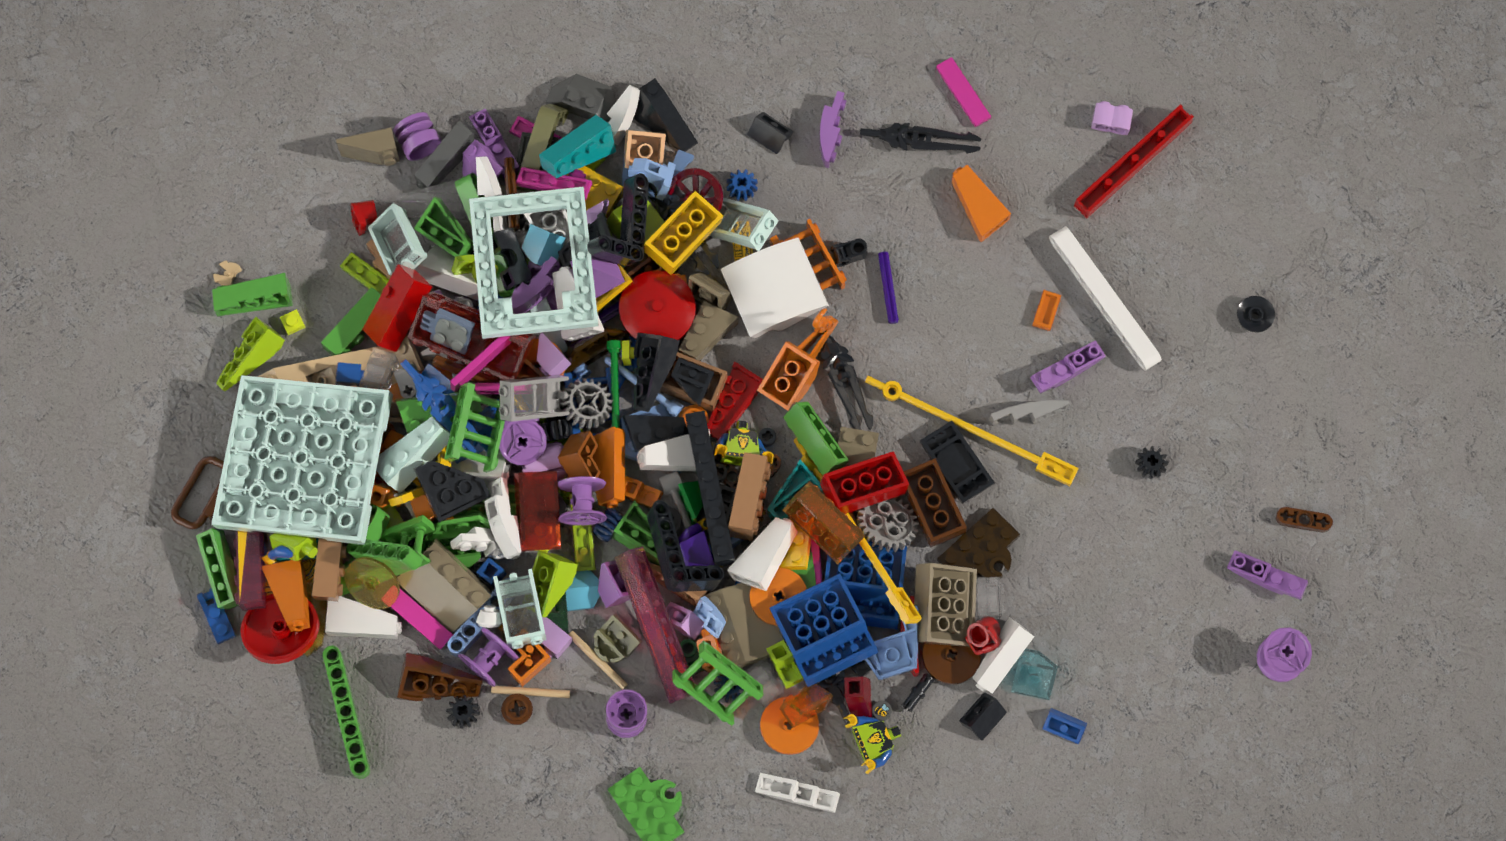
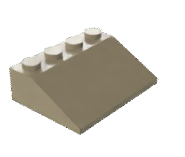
[395,538,492,633]
[914,563,977,647]
[705,583,784,669]

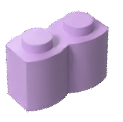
[1091,101,1133,135]

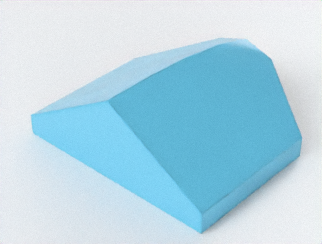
[521,224,566,266]
[565,570,600,611]

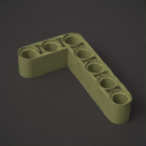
[516,103,568,193]

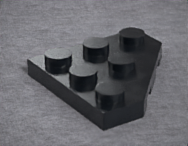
[414,460,491,522]

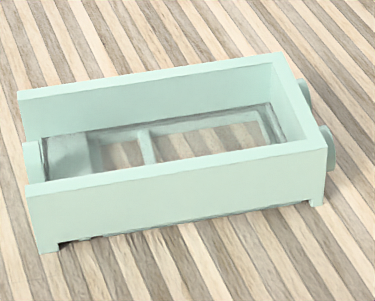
[710,198,779,251]
[368,203,428,276]
[493,568,547,649]

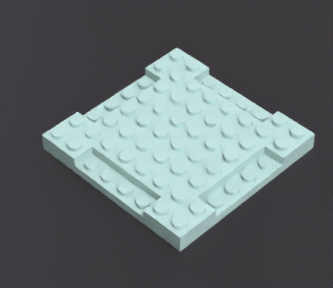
[211,375,393,545]

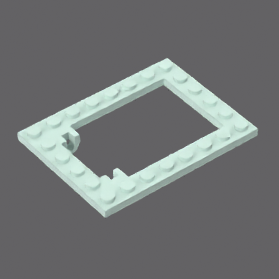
[469,187,599,339]

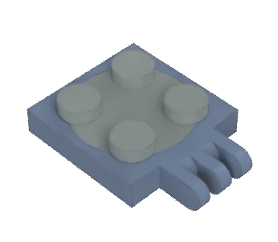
[420,308,475,355]

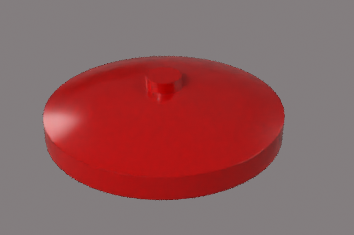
[619,270,696,340]
[240,594,319,664]

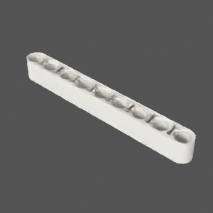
[1049,226,1162,371]

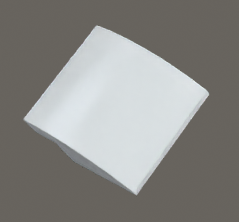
[721,238,829,338]

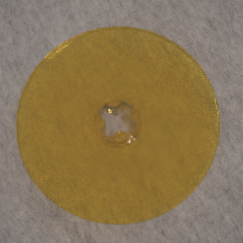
[345,557,400,609]

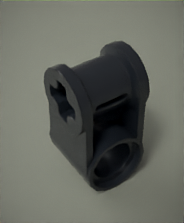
[830,238,867,267]

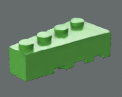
[212,273,293,317]
[396,391,483,433]

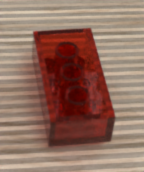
[514,471,561,551]

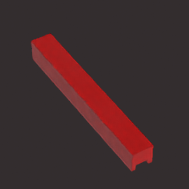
[1074,104,1194,219]

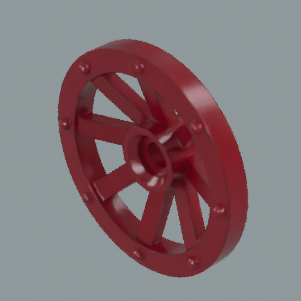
[667,168,723,212]

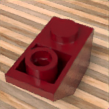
[844,677,872,718]

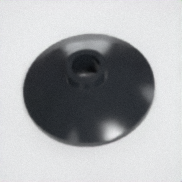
[1237,296,1275,333]

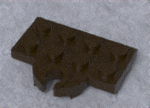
[937,508,1020,582]

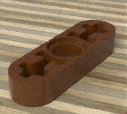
[1276,507,1333,533]

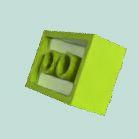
[522,550,578,617]

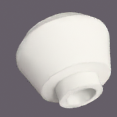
[476,605,502,628]

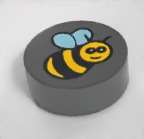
[872,701,892,721]

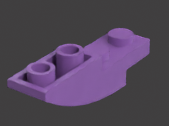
[820,91,847,168]
[469,109,520,178]
[511,256,561,314]
[1031,340,1106,394]
[1227,551,1308,600]

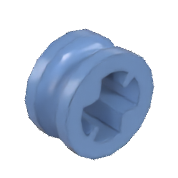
[572,364,591,380]

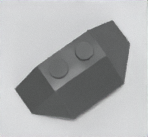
[545,74,616,122]

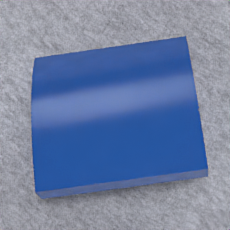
[825,535,907,630]
[769,574,878,687]

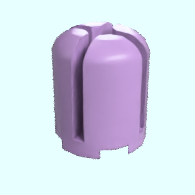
[522,441,568,488]

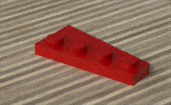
[707,361,763,441]

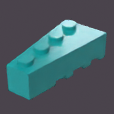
[539,115,616,179]

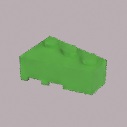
[414,197,474,257]
[613,501,660,566]

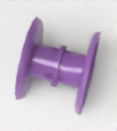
[499,410,546,465]
[557,477,607,525]
[458,627,519,687]
[1257,627,1312,682]

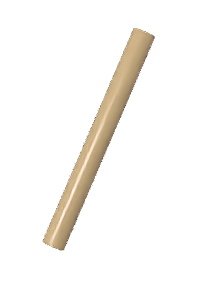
[568,631,628,690]
[491,686,570,698]

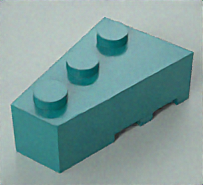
[767,459,824,521]

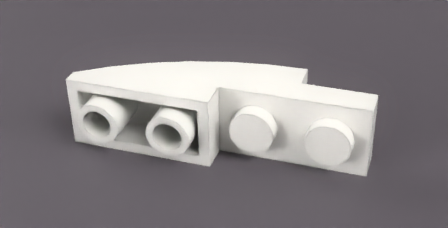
[484,477,521,559]
[450,527,527,560]

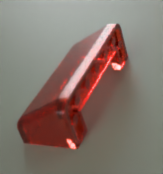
[407,292,536,381]

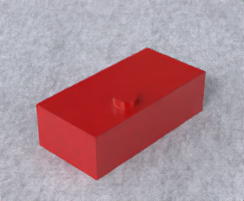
[363,264,432,352]
[820,451,909,517]

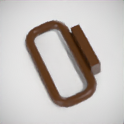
[171,456,224,530]

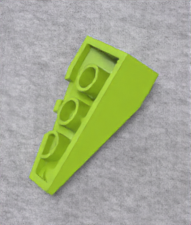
[216,316,285,392]

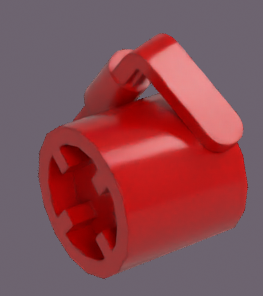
[350,200,377,236]
[965,616,1001,655]

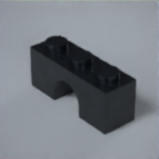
[492,228,532,291]

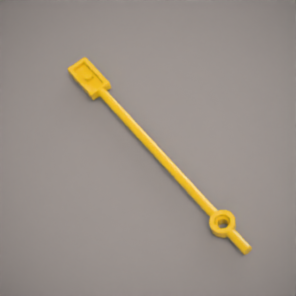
[865,376,1079,487]
[793,438,922,624]

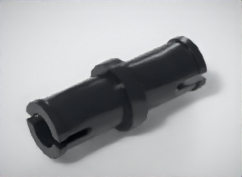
[901,674,934,712]

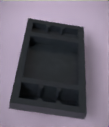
[920,421,995,504]

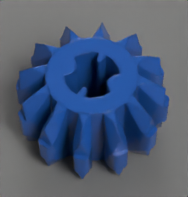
[726,169,758,201]

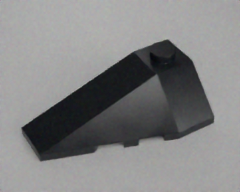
[634,332,679,412]

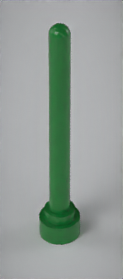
[607,340,622,428]

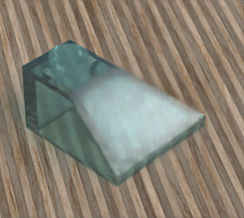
[1011,648,1058,700]

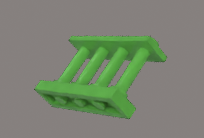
[444,383,505,473]
[357,515,435,586]
[672,641,763,726]

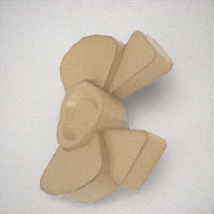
[213,261,242,286]

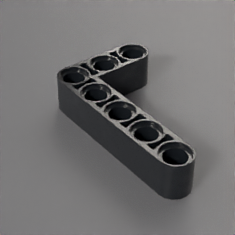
[587,173,649,266]
[647,500,724,592]

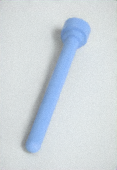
[604,357,683,417]

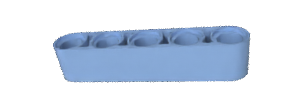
[447,578,516,657]

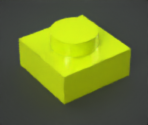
[280,309,306,336]
[622,340,634,366]

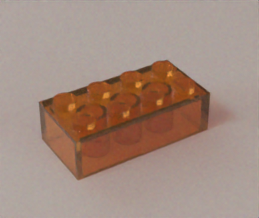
[783,481,866,564]

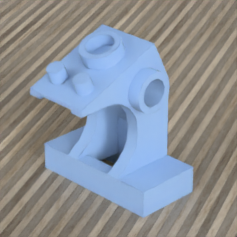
[628,158,676,200]

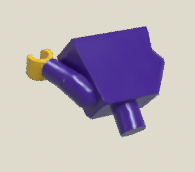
[678,518,723,567]

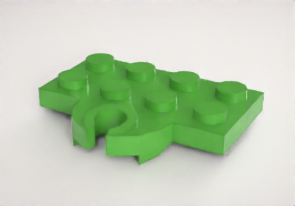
[607,767,685,841]

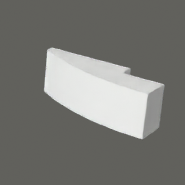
[607,85,640,145]

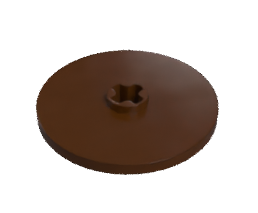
[922,644,981,684]

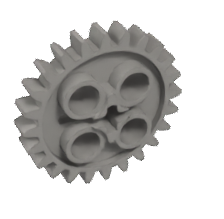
[856,498,919,552]

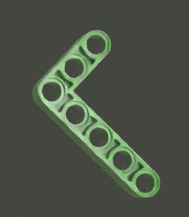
[346,504,422,570]

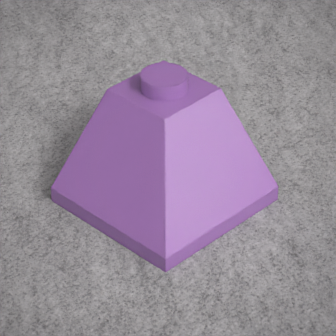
[462,139,504,178]
[570,255,625,298]
[598,557,644,608]

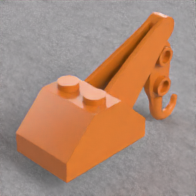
[757,308,838,411]

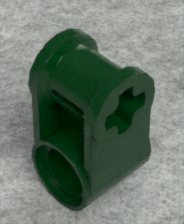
[679,639,707,679]

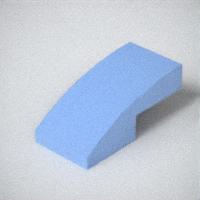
[694,596,726,638]

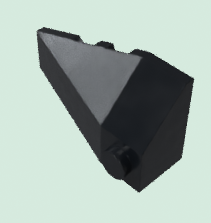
[634,78,698,152]

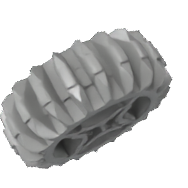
[561,378,613,430]

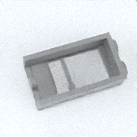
[499,375,569,422]

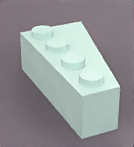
[376,417,450,493]

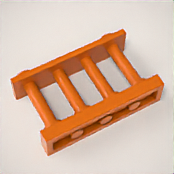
[770,219,847,290]

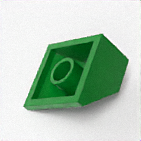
[678,481,704,525]

